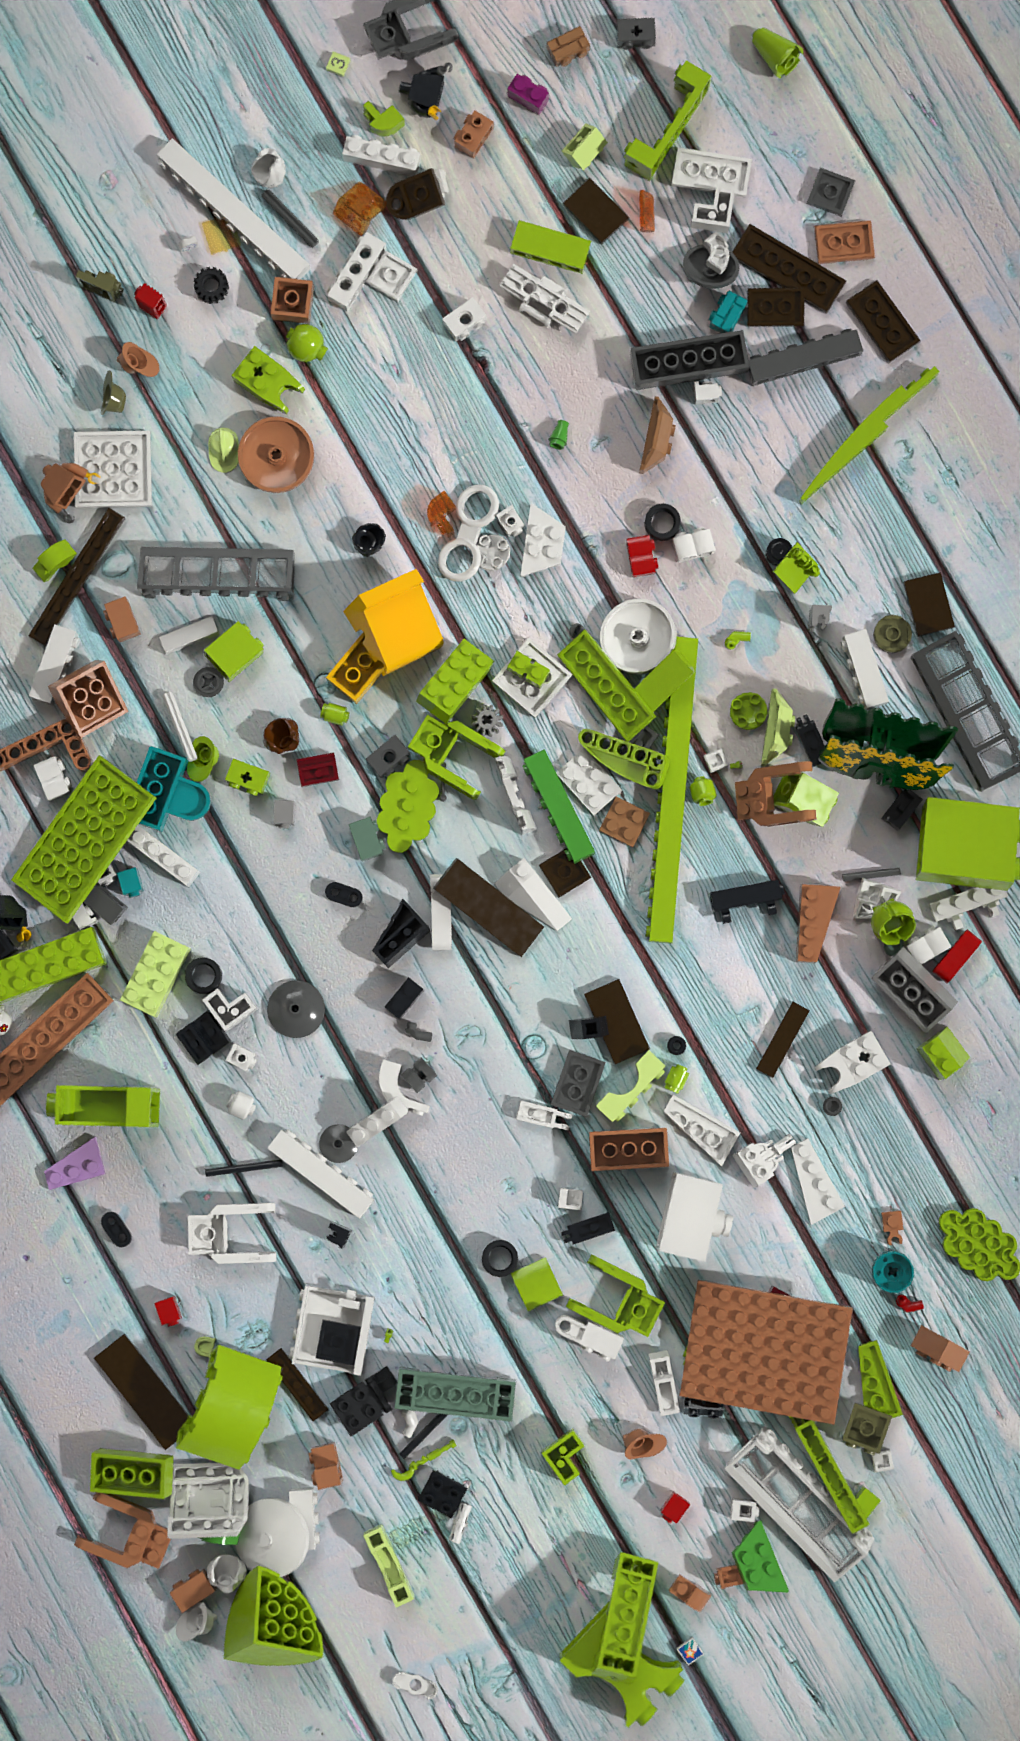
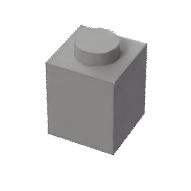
[274,800,295,829]

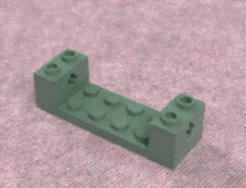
[395,1367,516,1421]

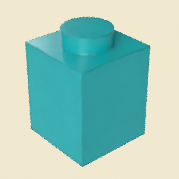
[117,867,144,898]

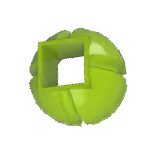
[871,898,916,945]

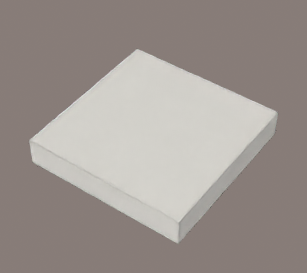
[365,250,417,302]

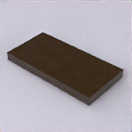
[846,280,921,363]
[584,979,650,1064]

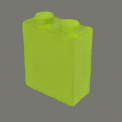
[204,621,264,682]

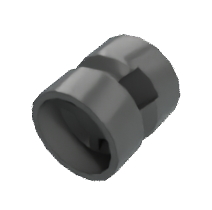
[401,1057,438,1093]

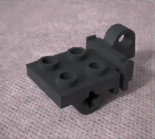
[329,1366,398,1437]

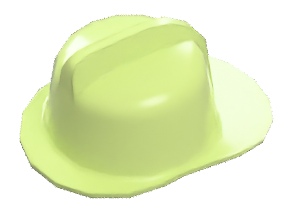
[208,428,239,473]

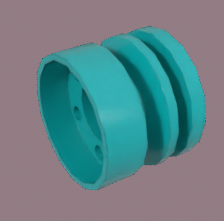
[872,1251,914,1293]

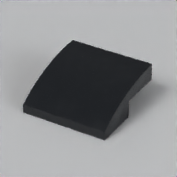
[176,1010,231,1065]

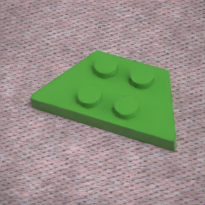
[732,1520,789,1593]

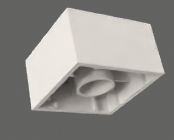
[656,1172,733,1262]

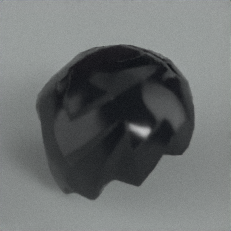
[352,523,386,557]

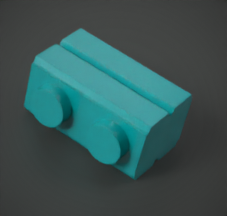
[708,291,748,334]

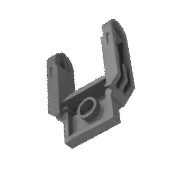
[363,0,459,61]

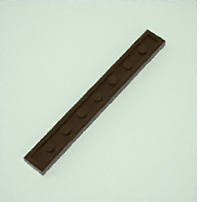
[28,508,126,646]

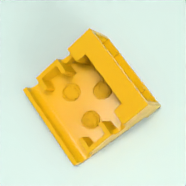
[343,569,444,676]

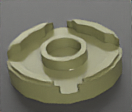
[873,615,912,653]

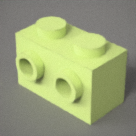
[561,123,608,171]

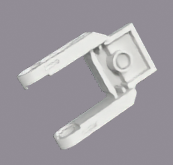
[188,1203,277,1264]

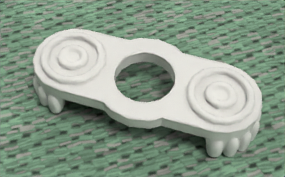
[392,1672,438,1699]

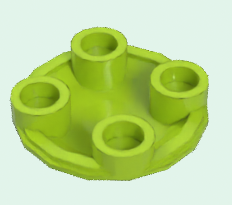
[730,692,768,730]

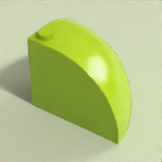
[223,1566,323,1666]

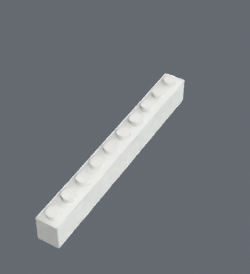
[157,138,310,280]

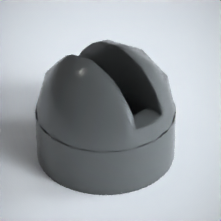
[569,623,585,639]

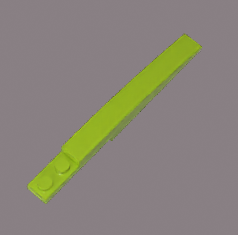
[799,366,940,505]
[789,1416,870,1534]

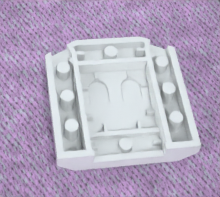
[167,1463,249,1539]

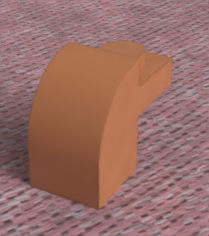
[669,1574,712,1612]

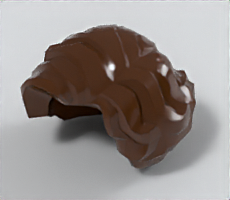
[263,718,299,754]

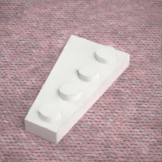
[663,1095,740,1166]

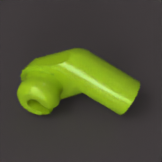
[725,631,751,650]

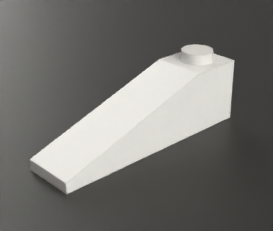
[494,858,572,931]

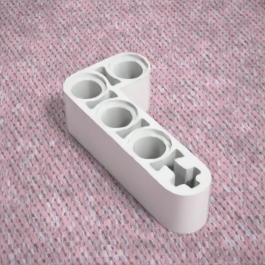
[430,874,452,951]

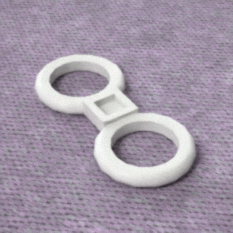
[438,484,499,582]

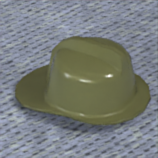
[101,370,126,415]

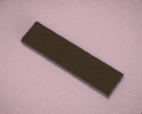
[756,1001,810,1078]
[266,1347,329,1422]

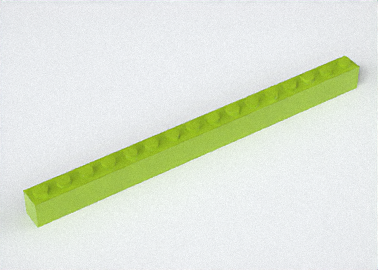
[645,637,699,944]

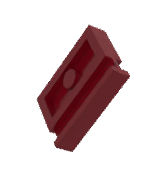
[296,752,339,787]

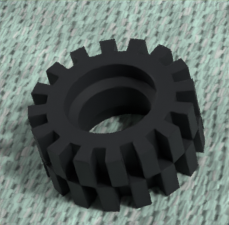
[194,267,229,304]

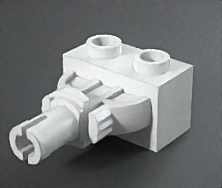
[732,1134,796,1188]

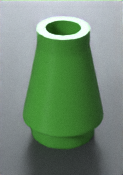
[548,420,569,450]

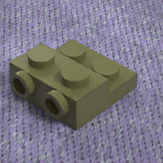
[76,270,124,302]
[842,1403,892,1455]

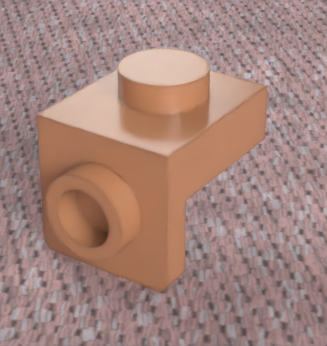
[714,1564,743,1589]

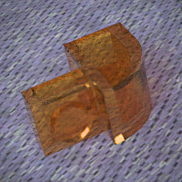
[427,490,456,538]

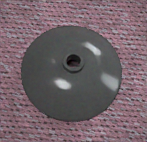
[683,244,740,289]
[267,980,325,1038]

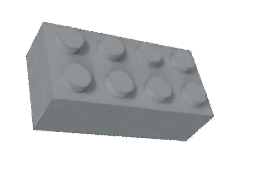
[872,947,958,1033]

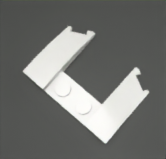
[496,756,537,835]

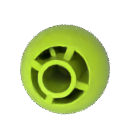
[286,324,328,362]

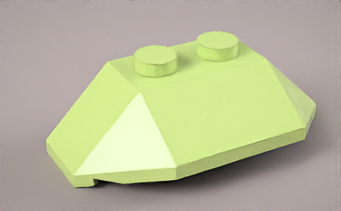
[761,688,795,766]

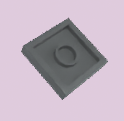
[807,167,855,217]

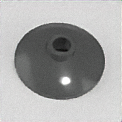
[319,1124,358,1163]

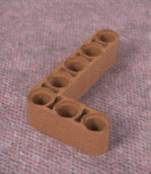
[0,719,93,772]

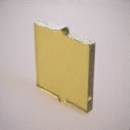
[202,217,241,254]

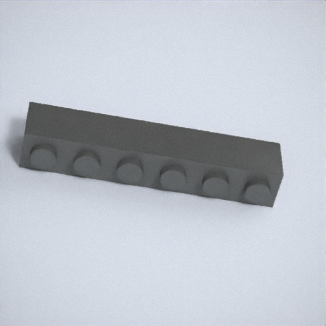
[748,329,863,386]

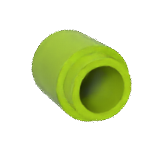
[320,703,350,726]
[664,1064,689,1094]

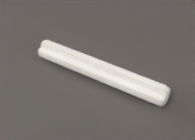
[163,692,197,762]

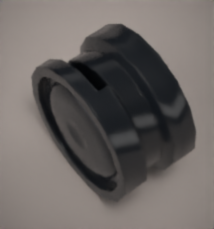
[765,538,792,567]

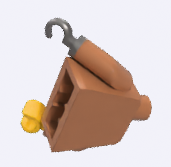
[41,463,101,524]

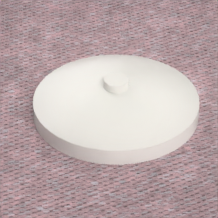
[600,599,677,674]
[235,1498,309,1577]

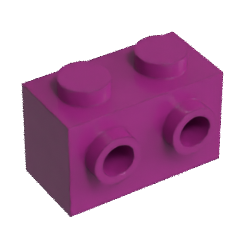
[507,73,549,115]

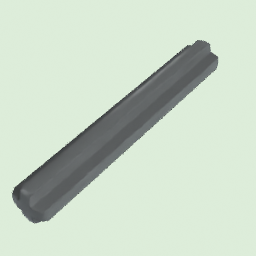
[262,189,319,248]

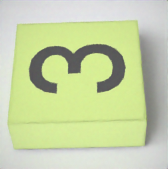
[326,51,351,77]

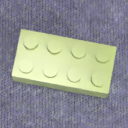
[120,931,191,1018]

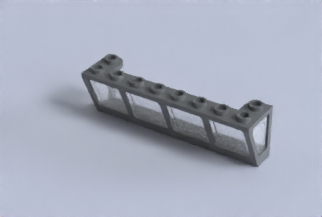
[137,547,295,601]
[910,631,1020,792]

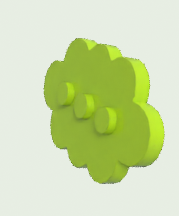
[377,760,439,853]
[938,1208,1020,1282]

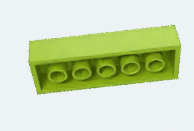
[0,927,107,1004]

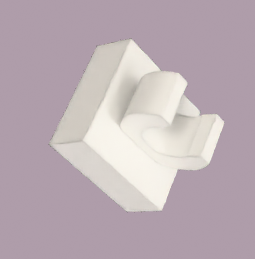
[338,1290,361,1310]

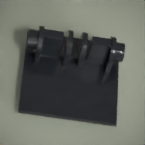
[417,1470,468,1518]

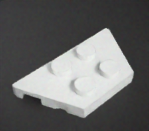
[520,504,566,577]

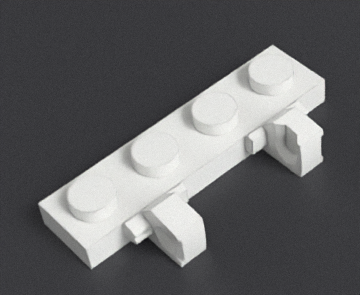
[929,887,1008,931]

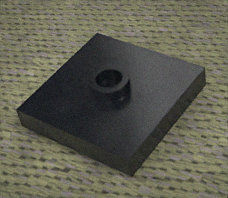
[316,1319,361,1366]

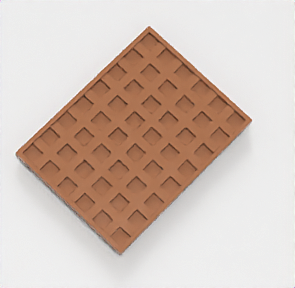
[680,1280,853,1424]

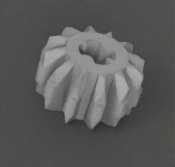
[471,705,503,737]

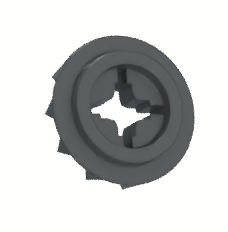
[193,667,224,697]

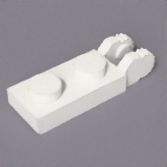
[516,1101,572,1131]

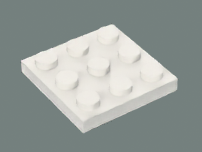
[492,638,573,718]

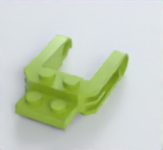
[407,715,506,800]
[566,1254,665,1337]

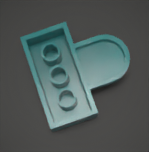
[137,746,211,832]

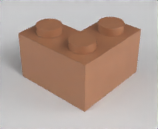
[911,1325,970,1372]
[308,1442,343,1490]

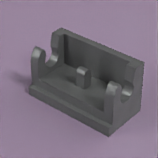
[84,883,128,925]

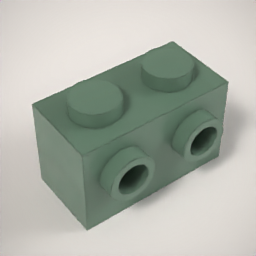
[349,817,386,862]

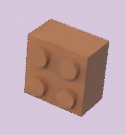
[271,277,314,324]

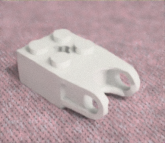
[814,1031,891,1094]
[555,1315,624,1361]

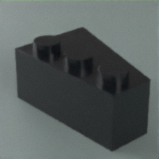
[372,899,431,968]

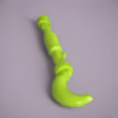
[391,1440,457,1481]

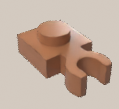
[881,1210,904,1245]

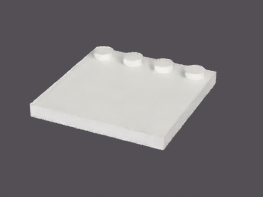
[74,431,152,508]

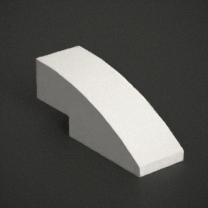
[648,1350,680,1416]

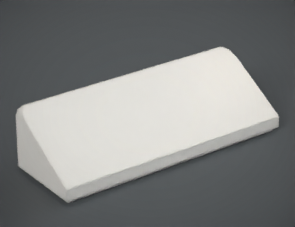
[159,616,219,655]

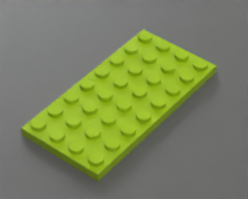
[11,755,157,924]

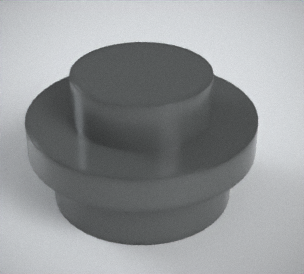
[823,1097,842,1116]

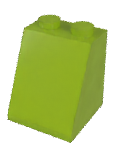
[773,772,839,827]
[916,1026,970,1080]

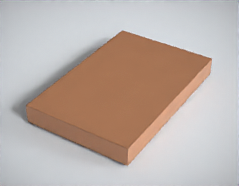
[814,220,875,264]

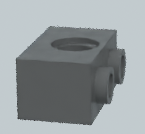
[366,735,410,778]

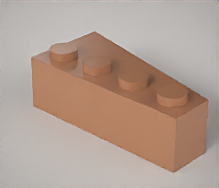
[796,884,841,964]

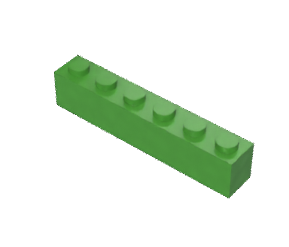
[522,749,595,864]

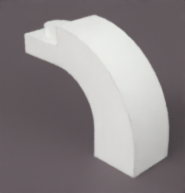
[379,1059,430,1116]

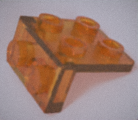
[332,182,387,236]

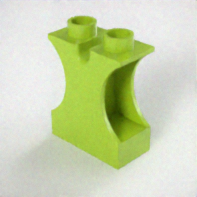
[46,1085,160,1127]
[559,1600,684,1728]

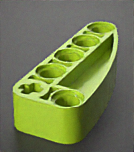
[578,729,670,790]

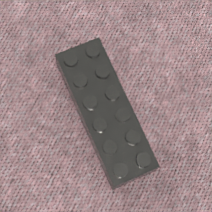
[630,330,749,390]

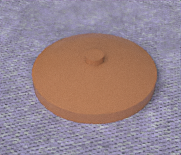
[238,417,314,493]

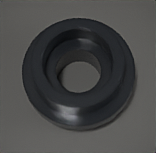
[667,1036,686,1055]

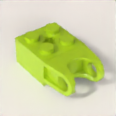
[231,345,305,414]

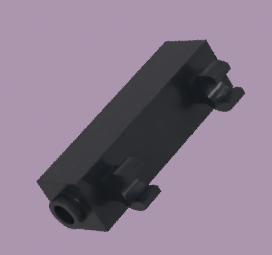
[709,879,785,924]

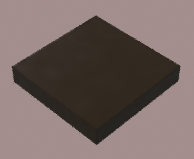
[539,848,592,898]

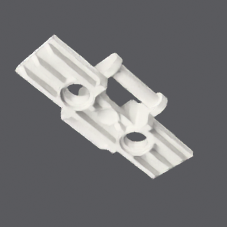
[499,264,590,334]

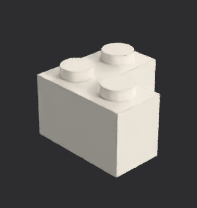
[691,187,735,233]
[203,989,258,1032]

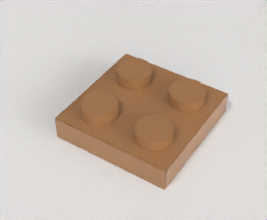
[599,796,650,848]

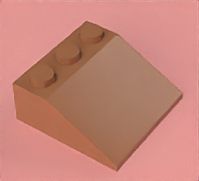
[48,660,129,738]

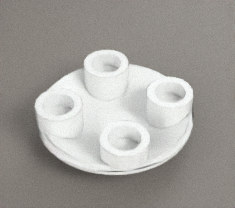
[476,535,510,571]

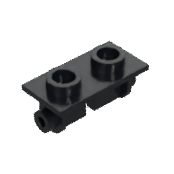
[684,1398,724,1418]

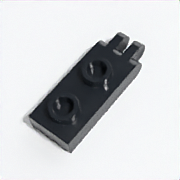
[796,714,825,768]
[560,1212,615,1245]

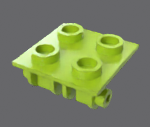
[773,542,820,594]

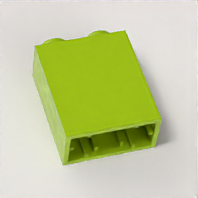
[916,797,1020,891]

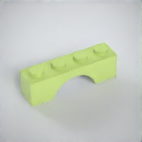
[595,1050,665,1122]
[363,1524,415,1608]

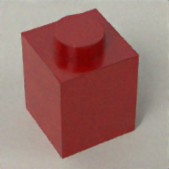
[154,1296,182,1327]
[660,1491,690,1524]

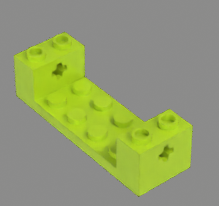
[623,60,712,181]
[591,1552,659,1685]

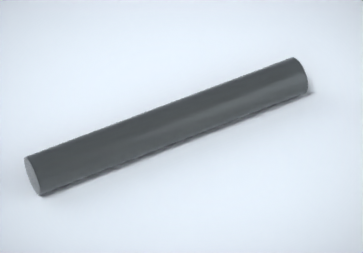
[842,868,901,881]

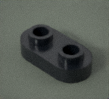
[325,882,363,908]
[101,1212,132,1247]

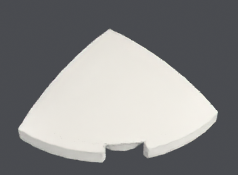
[853,878,901,919]

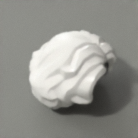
[251,148,286,188]
[207,1554,247,1594]

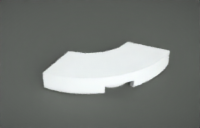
[703,231,730,275]

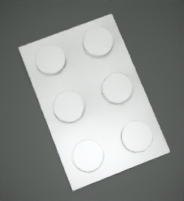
[556,748,622,816]

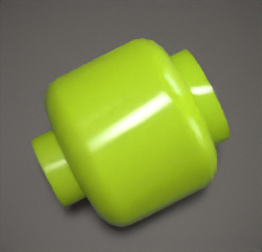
[689,776,717,806]

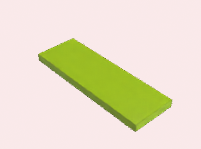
[557,630,656,742]

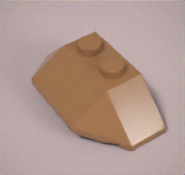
[639,396,676,474]

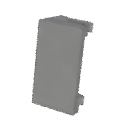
[808,605,832,632]

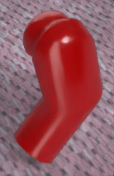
[895,1294,924,1313]

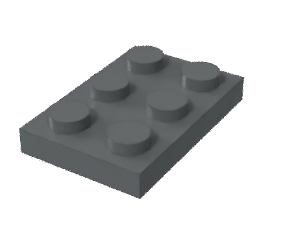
[551,1050,606,1117]

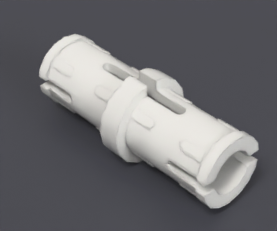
[448,1502,472,1544]

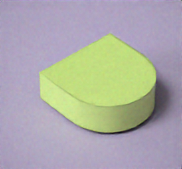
[194,1336,216,1357]

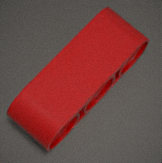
[932,929,982,984]

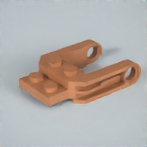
[735,761,817,827]
[74,1492,172,1569]

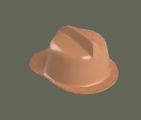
[117,342,159,377]
[622,1429,667,1459]

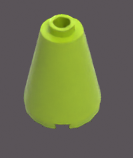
[752,27,804,78]

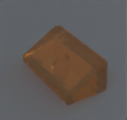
[639,190,655,232]

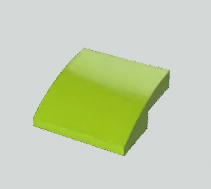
[511,1257,563,1311]

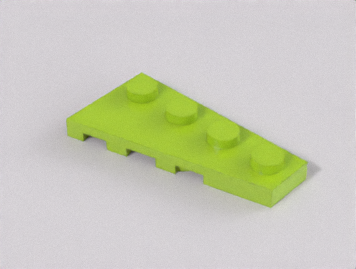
[858,1340,903,1418]

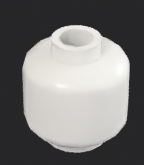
[226,1091,256,1119]

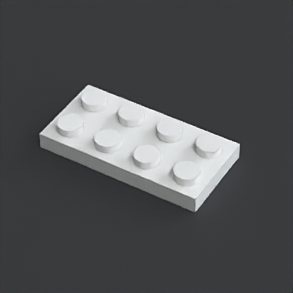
[672,147,752,198]

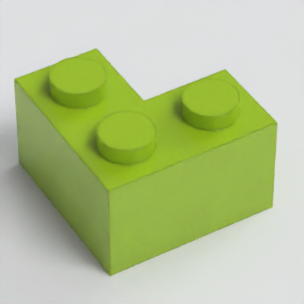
[541,1428,585,1486]

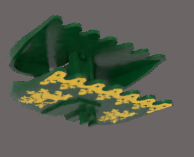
[818,698,958,790]

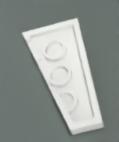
[791,1138,845,1225]

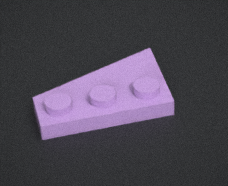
[44,1137,106,1190]

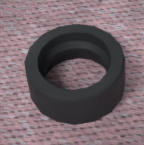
[644,503,681,541]
[185,958,222,994]
[482,1240,518,1277]

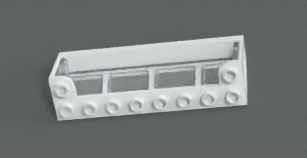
[724,1426,875,1583]

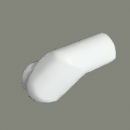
[401,1410,418,1438]

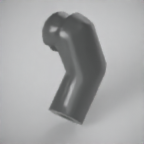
[405,1022,432,1042]

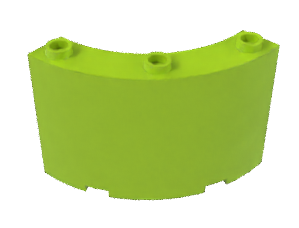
[176,1344,282,1470]

